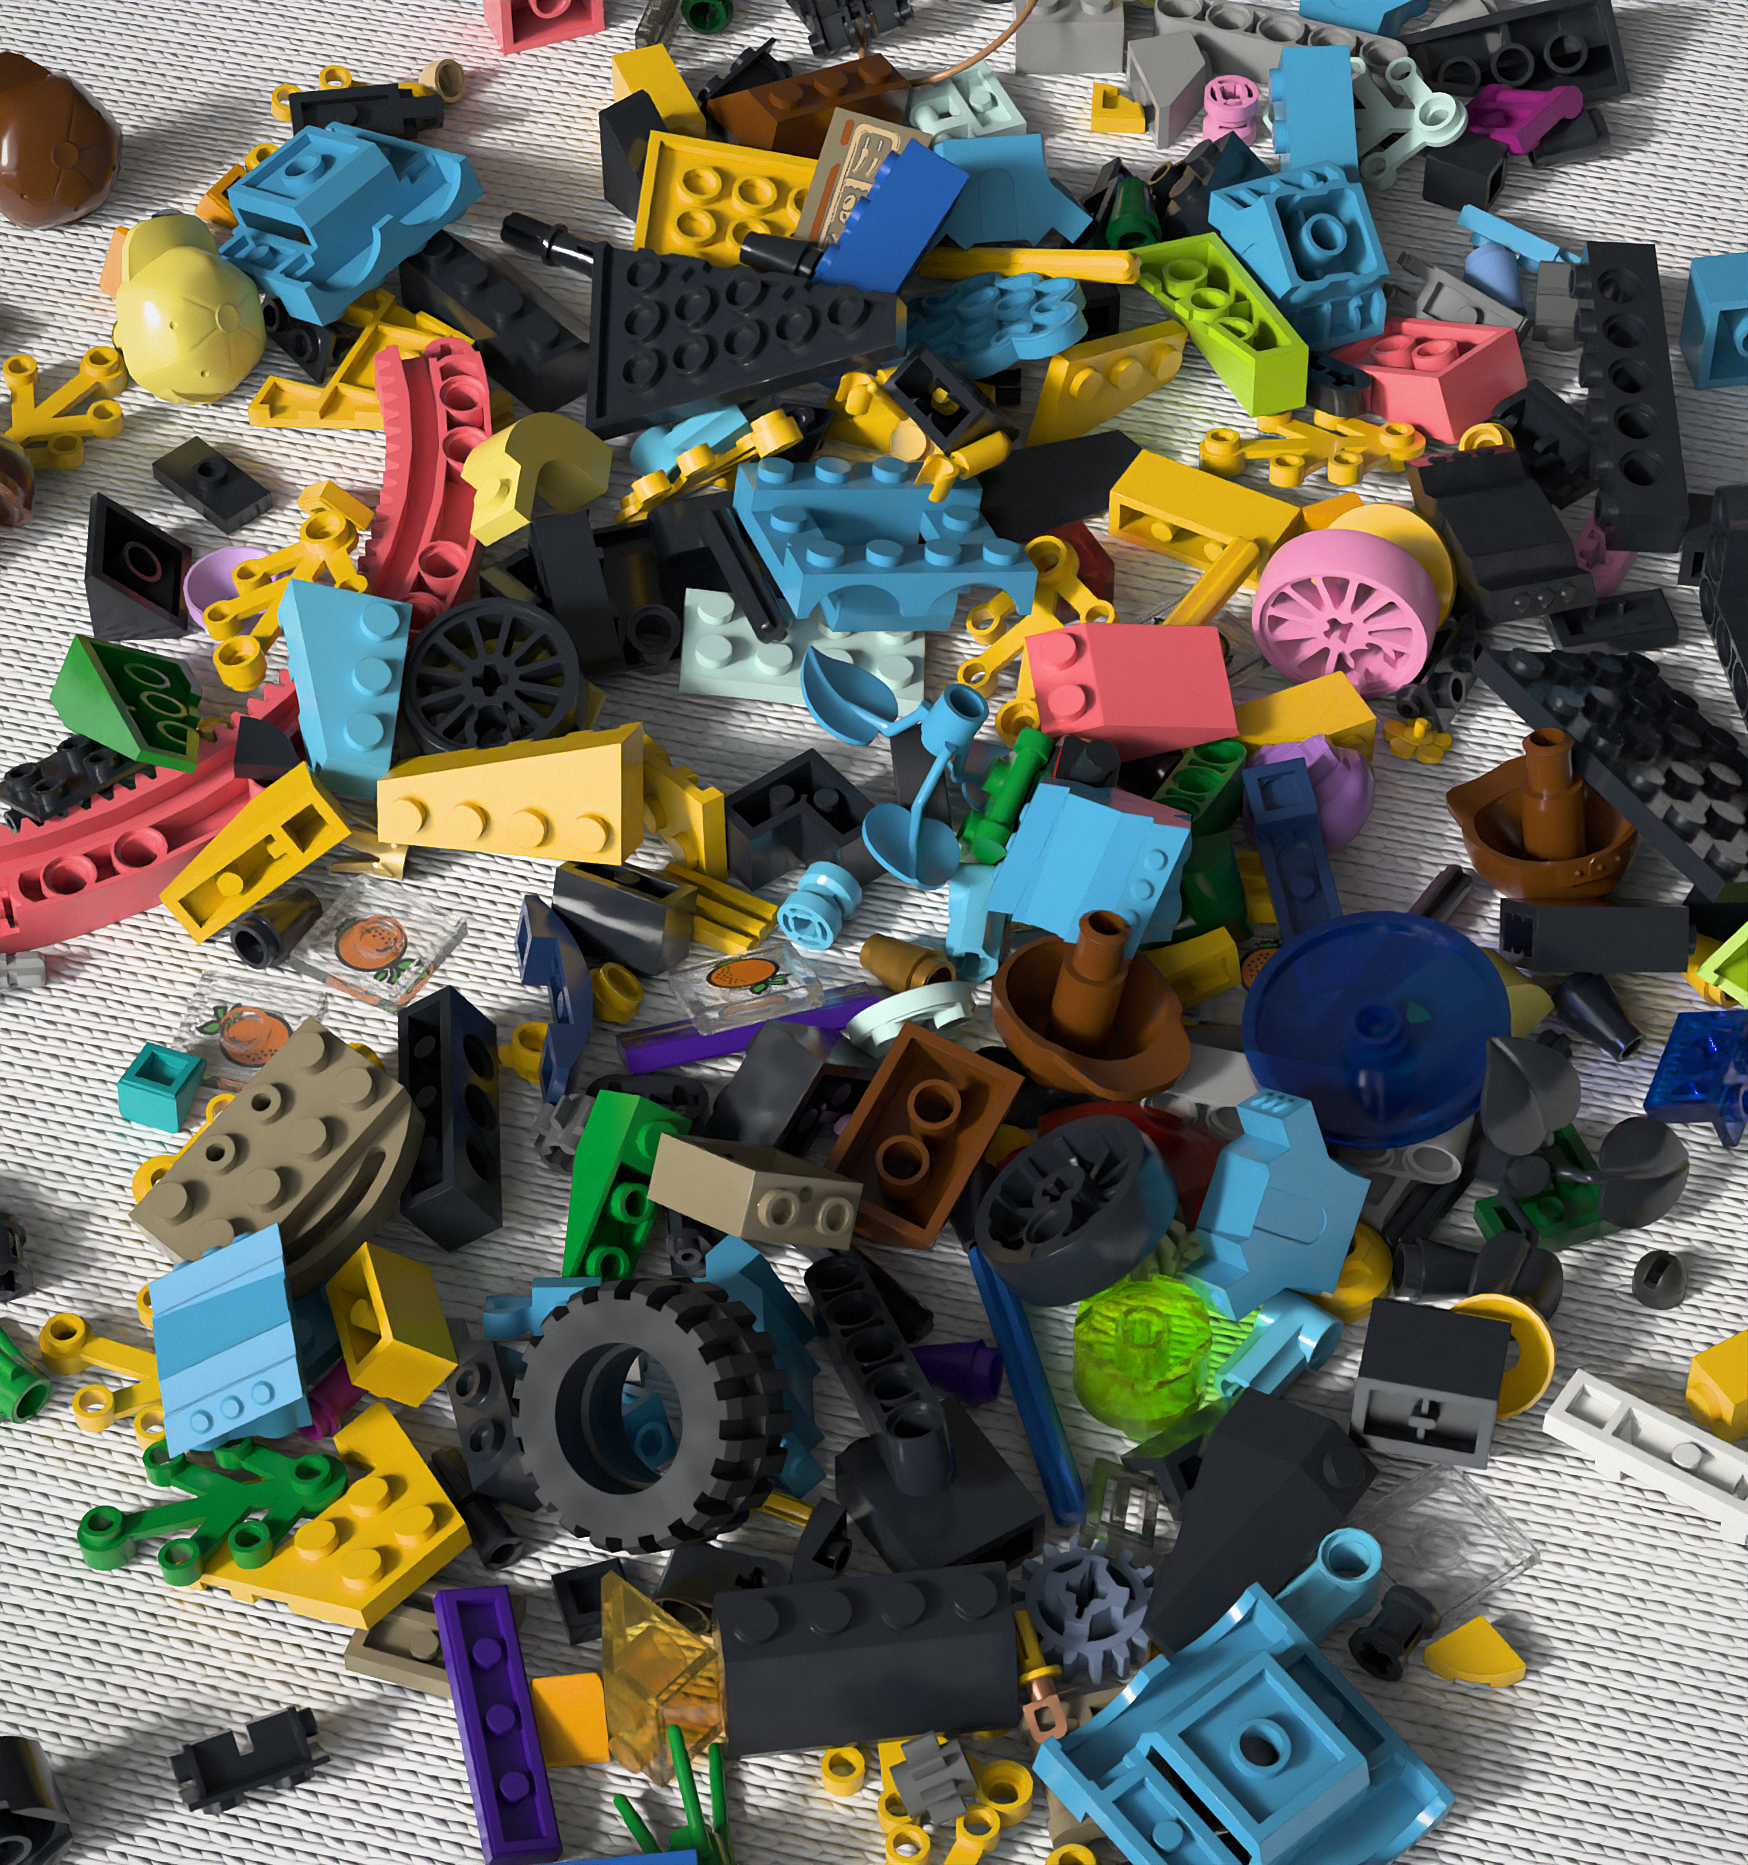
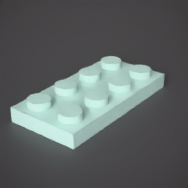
[678,588,925,716]

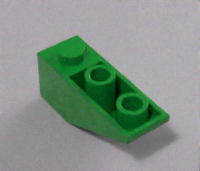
[562,1089,693,1284]

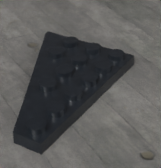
[585,241,907,441]

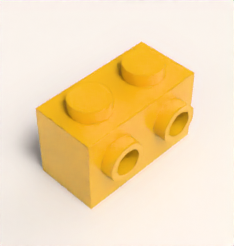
[325,1241,458,1408]

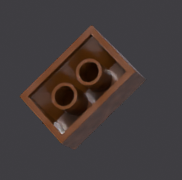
[706,53,911,160]
[823,1020,1025,1251]

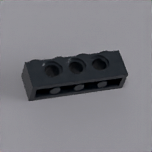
[397,985,503,1253]

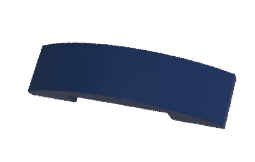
[1242,757,1364,1001]
[514,895,593,1106]

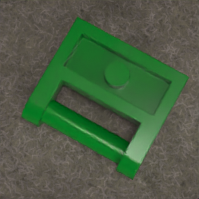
[956,728,1055,865]

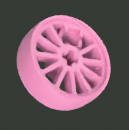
[1252,528,1439,700]

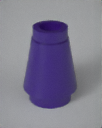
[909,1339,1003,1408]

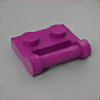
[1465,84,1583,156]

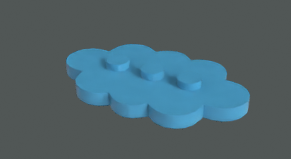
[882,272,1089,380]

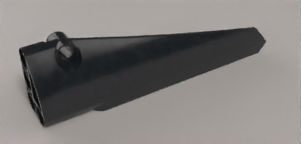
[528,430,1144,680]

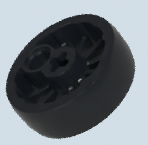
[400,597,589,756]
[975,1114,1179,1307]

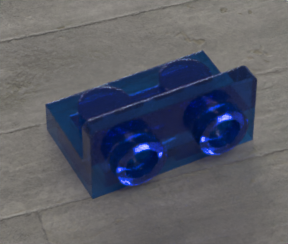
[1642,1010,1748,1147]

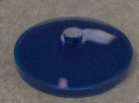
[1241,911,1512,1150]

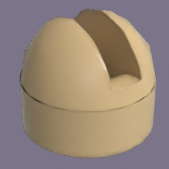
[418,59,466,104]

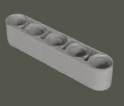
[1153,0,1408,108]
[1140,1043,1474,1184]

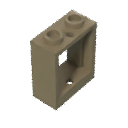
[647,1132,864,1250]

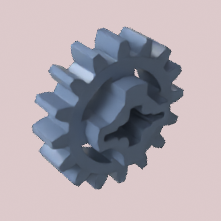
[1010,1536,1154,1685]

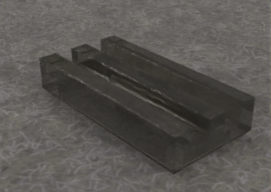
[635,0,684,52]
[1077,1457,1160,1569]

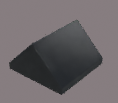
[84,492,192,641]

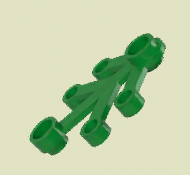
[77,1436,349,1587]

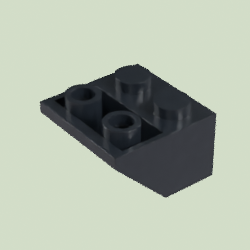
[1147,131,1274,243]
[1348,1297,1512,1470]

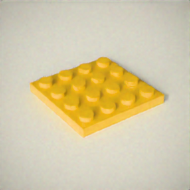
[632,130,818,273]

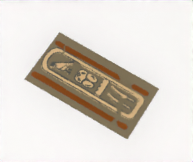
[793,107,933,251]

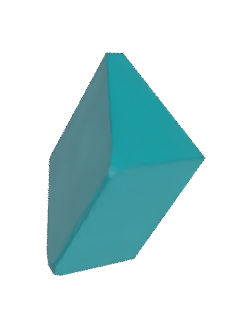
[117,1042,207,1134]

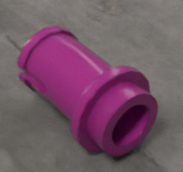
[297,1356,369,1441]

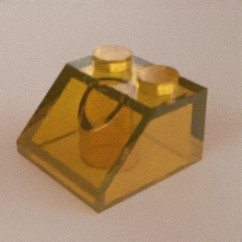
[601,1570,722,1788]

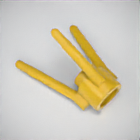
[867,381,948,462]

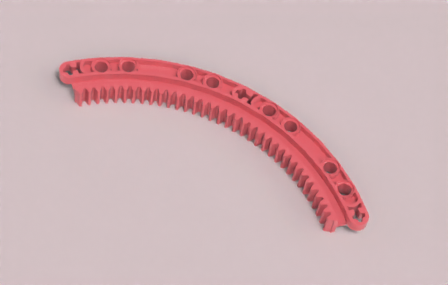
[0,337,492,955]

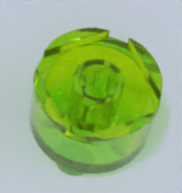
[1071,1274,1212,1441]

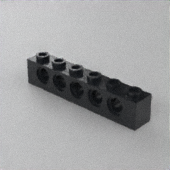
[1568,241,1690,554]

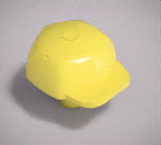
[112,214,266,407]

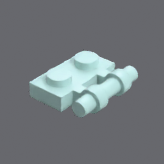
[904,59,1027,151]

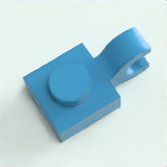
[483,1277,602,1339]

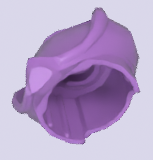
[1243,733,1376,854]

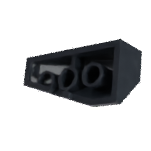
[1395,0,1631,104]
[1140,1387,1380,1657]

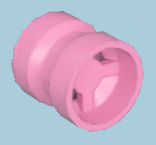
[1203,75,1259,147]

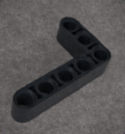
[1699,483,1748,731]

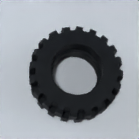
[512,1275,792,1555]

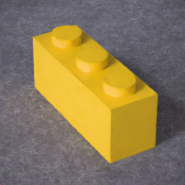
[1108,449,1301,591]

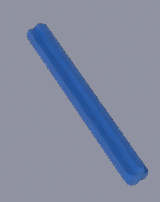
[968,1245,1091,1527]

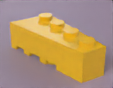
[377,721,643,866]

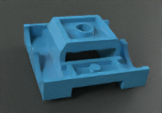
[218,121,484,326]
[733,457,1038,632]
[1032,1581,1457,1865]

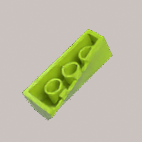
[1126,232,1309,418]

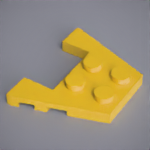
[248,287,476,429]
[176,1400,472,1630]

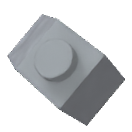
[1126,30,1212,150]

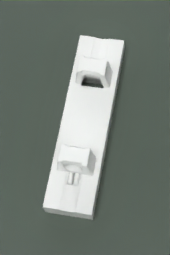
[1542,1368,1748,1545]

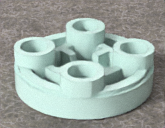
[846,981,976,1064]

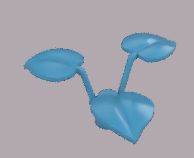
[800,645,1017,891]

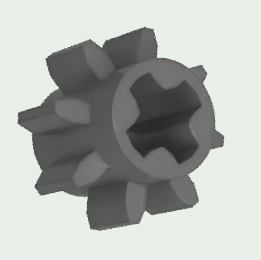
[532,1094,596,1176]
[889,1730,979,1827]

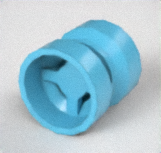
[777,861,862,951]

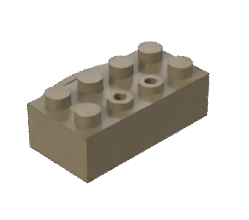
[128,1016,426,1301]

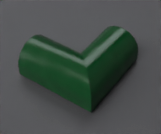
[1137,831,1255,952]

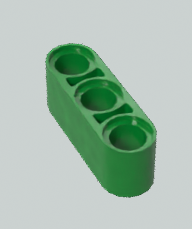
[1151,738,1247,839]

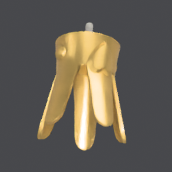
[329,808,428,881]

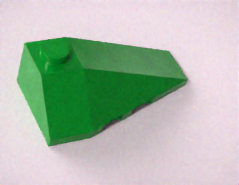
[49,634,203,774]

